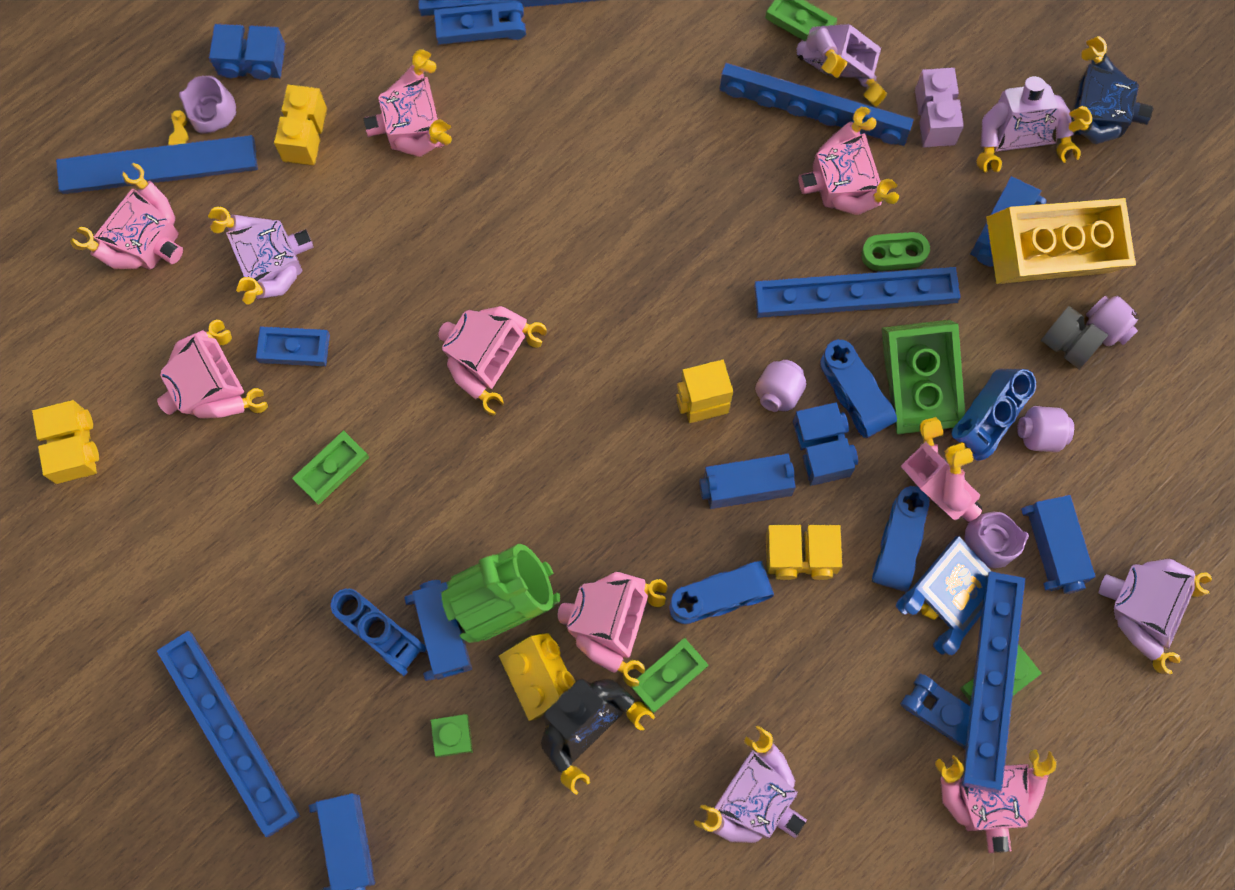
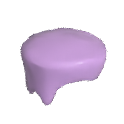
[179,76,236,133]
[965,511,1029,569]

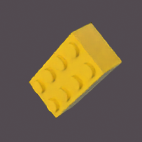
[986,198,1136,284]

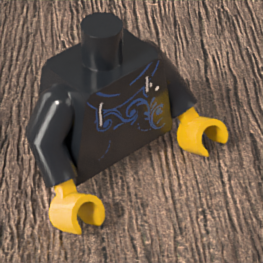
[541,678,655,794]

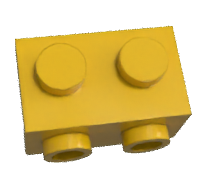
[499,633,576,721]

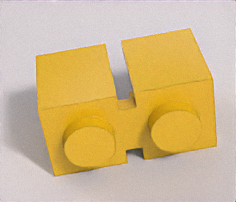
[274,84,327,166]
[676,359,733,423]
[32,400,99,484]
[766,525,842,580]

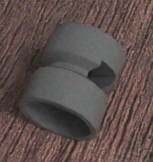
[1041,306,1108,370]

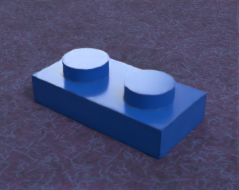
[256,327,330,366]

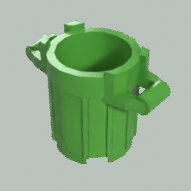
[441,544,560,643]

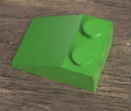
[882,320,965,434]

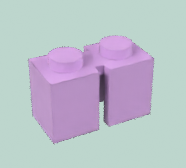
[915,68,964,147]

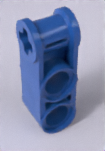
[820,339,897,439]
[952,369,1036,461]
[872,486,930,592]
[669,561,775,624]
[331,588,427,676]

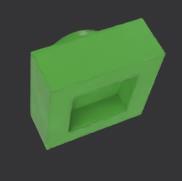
[431,714,473,757]

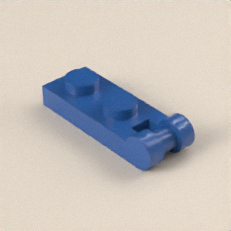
[434,2,526,45]
[900,674,970,749]

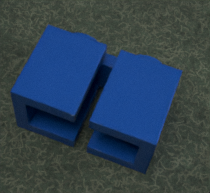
[209,24,285,80]
[793,402,858,486]

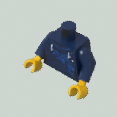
[1069,37,1153,144]

